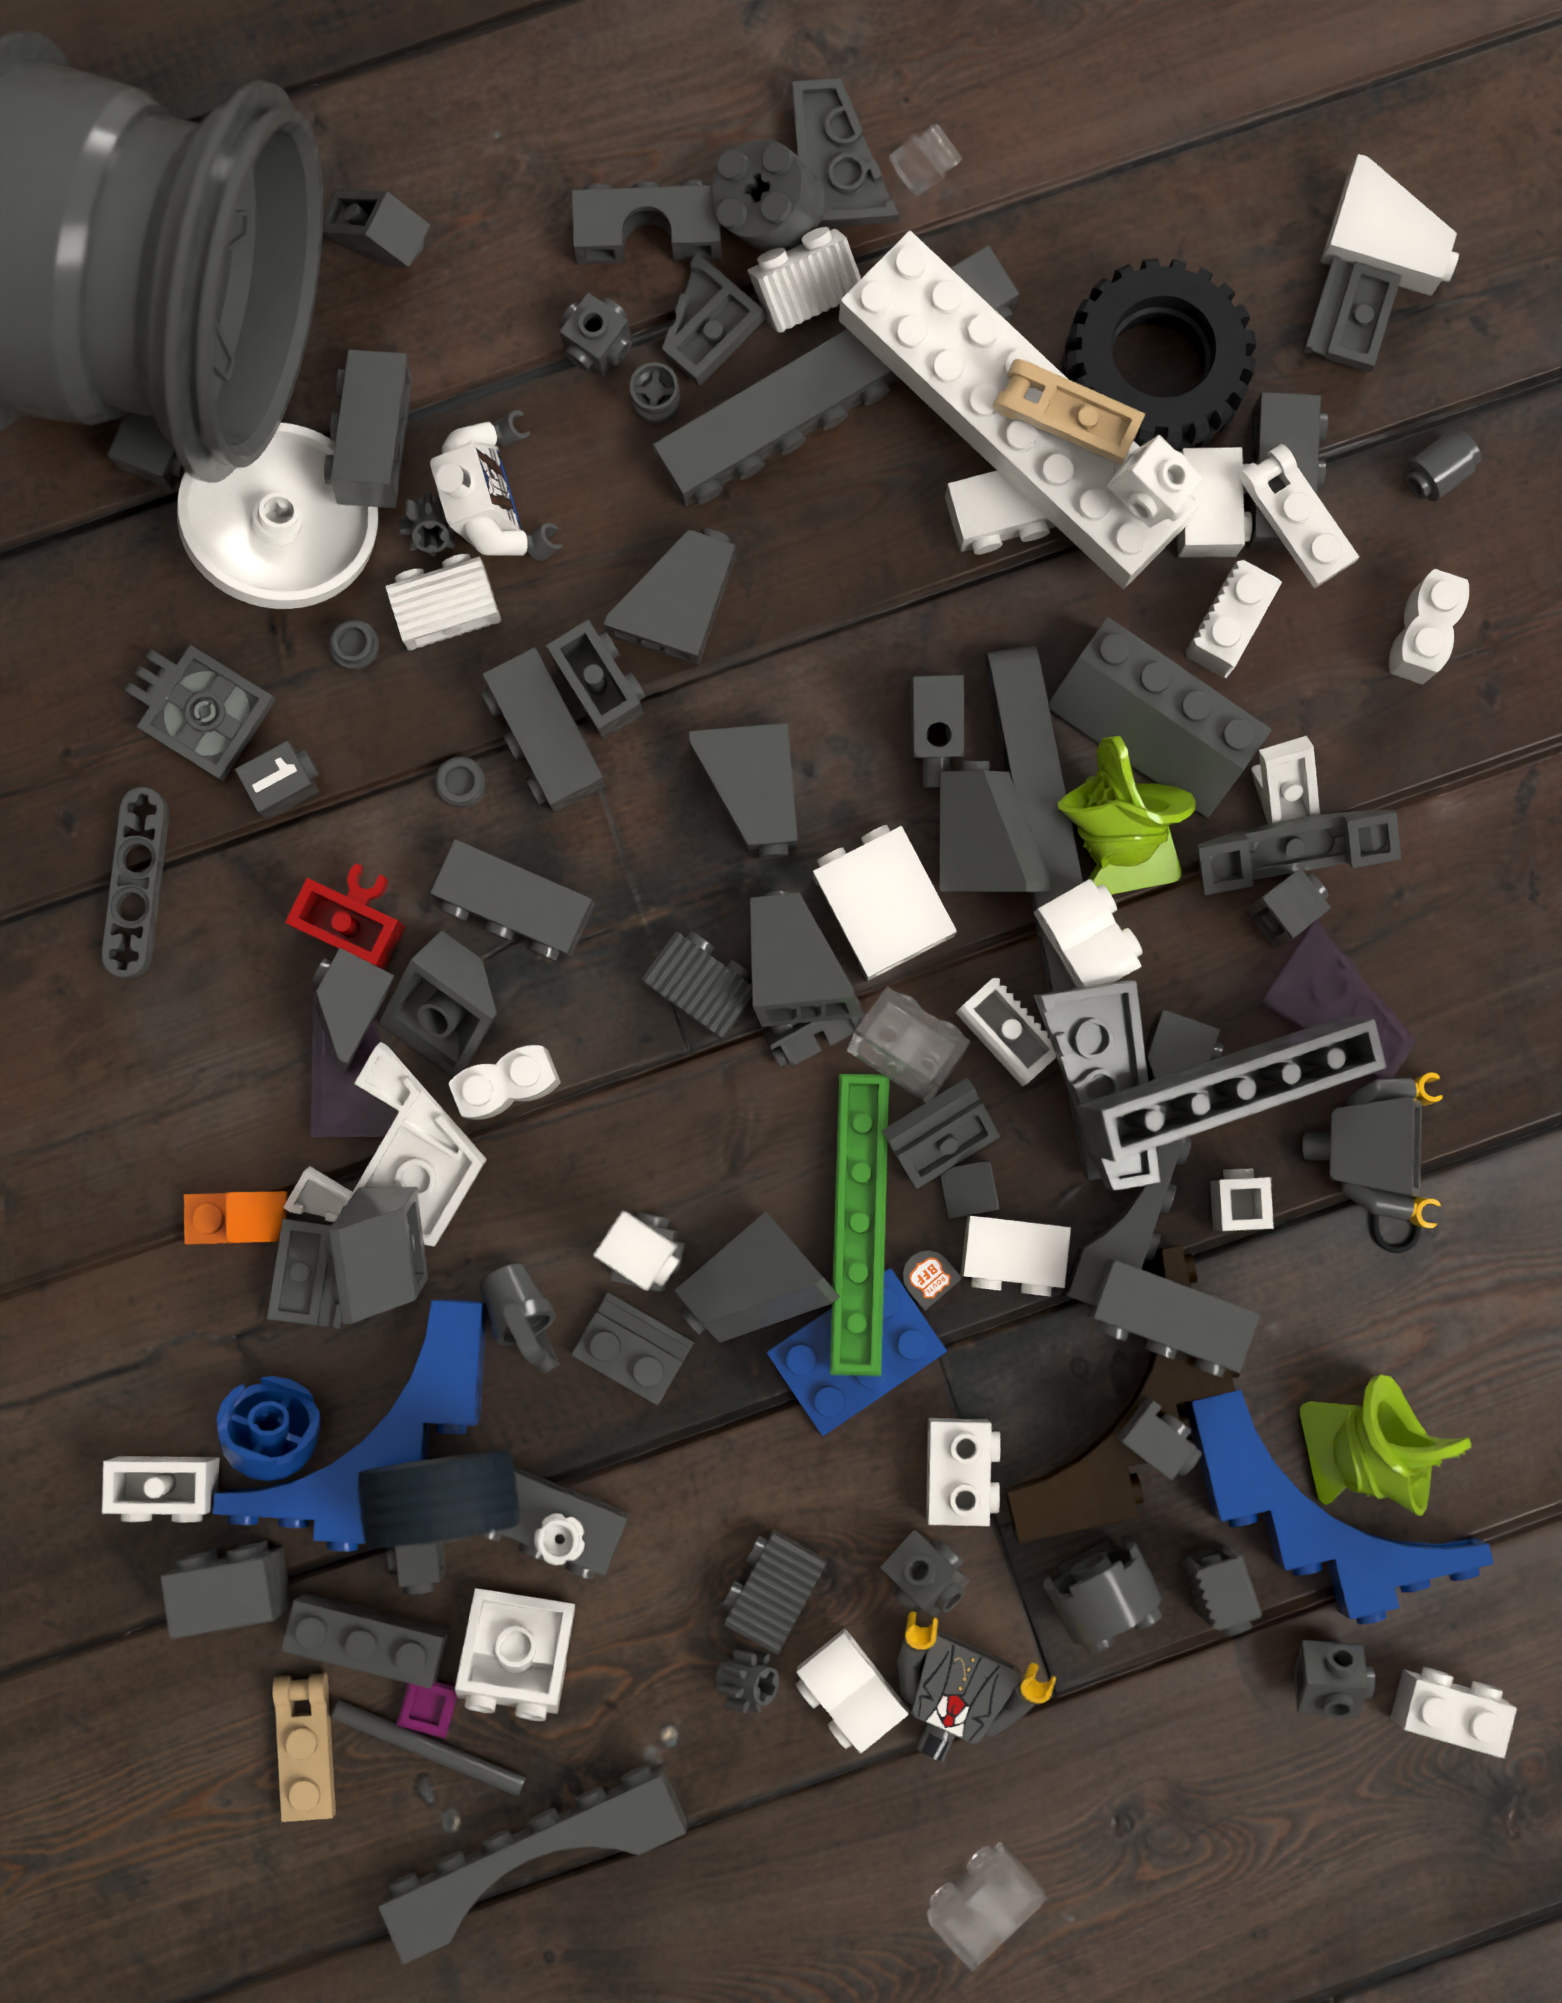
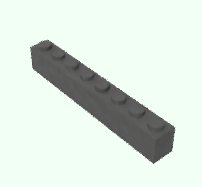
[653,246,1020,507]

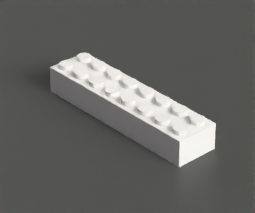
[839,231,1201,590]

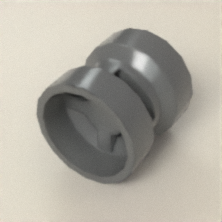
[629,362,681,425]

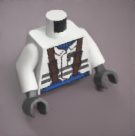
[430,410,563,561]

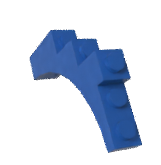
[213,1299,487,1551]
[1185,1388,1494,1624]

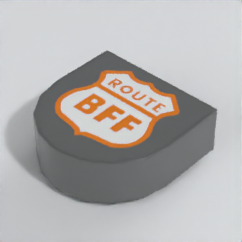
[902,1250,963,1311]

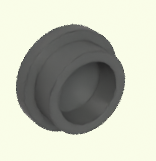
[330,620,380,670]

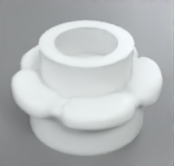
[534,1513,585,1565]

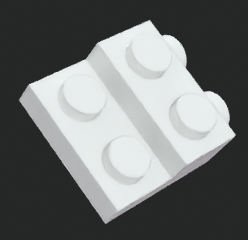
[455,1588,575,1721]

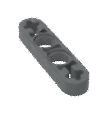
[102,787,170,980]

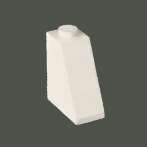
[1321,154,1459,296]

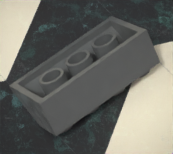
[1048,617,1272,820]

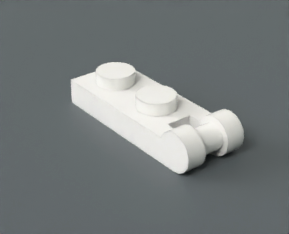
[1239,444,1359,589]

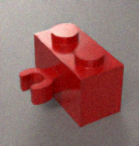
[285,863,406,970]

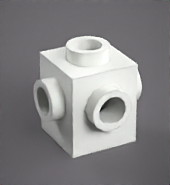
[1107,435,1202,528]

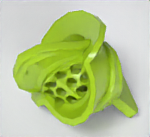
[1057,736,1196,895]
[1300,1374,1472,1516]

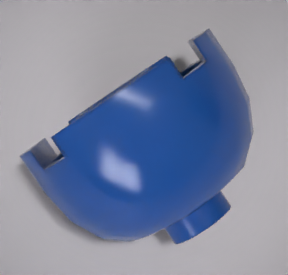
[216,1376,321,1481]

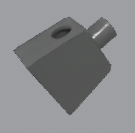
[908,675,964,788]

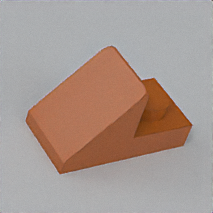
[184,1191,288,1245]

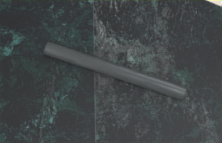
[331,1700,526,1797]

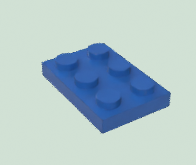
[766,1268,947,1436]

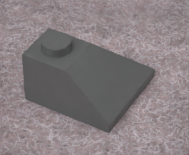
[379,930,497,1078]

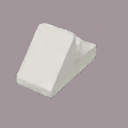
[1251,736,1320,824]

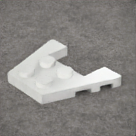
[283,1042,487,1247]

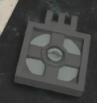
[123,645,276,782]

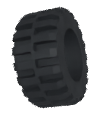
[1061,258,1257,453]

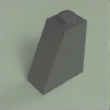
[604,528,736,666]
[689,723,798,859]
[940,761,1052,892]
[750,891,861,1027]
[674,1211,840,1343]

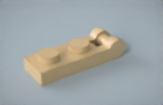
[993,359,1145,465]
[273,1673,336,1822]

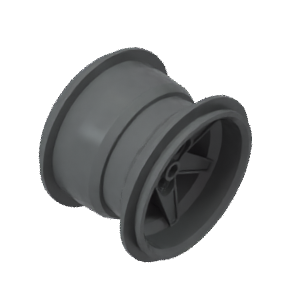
[0,30,323,483]

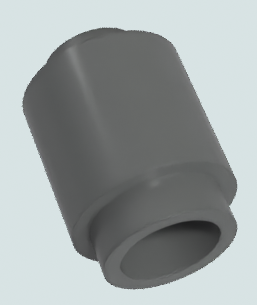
[1405,431,1482,501]

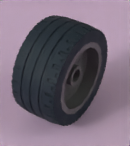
[358,1450,519,1548]

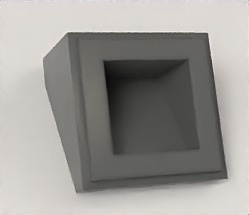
[940,1160,1000,1219]

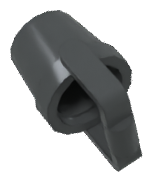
[479,1264,560,1374]

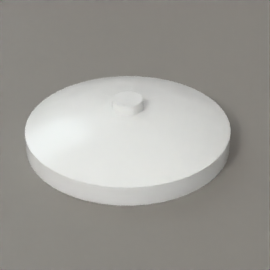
[177,422,378,609]

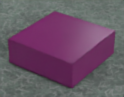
[396,1679,457,1738]

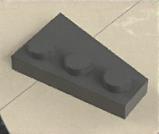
[792,78,900,229]

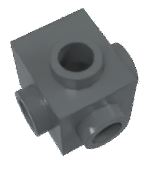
[559,293,632,378]
[880,1529,970,1618]
[1293,1640,1375,1719]

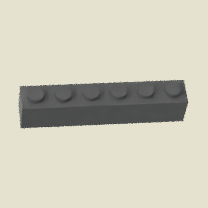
[1077,1016,1387,1161]

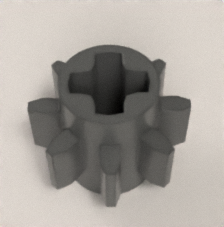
[399,491,456,557]
[716,1648,779,1714]

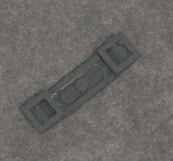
[1197,810,1402,895]

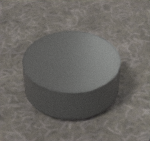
[435,757,487,808]

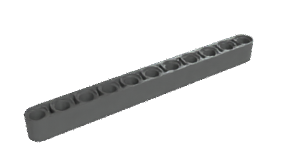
[985,644,1102,1181]

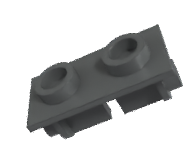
[761,996,868,1068]

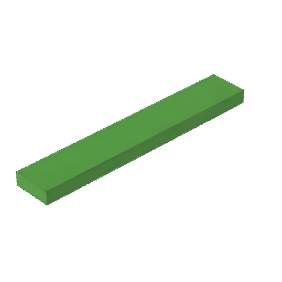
[830,1074,890,1377]

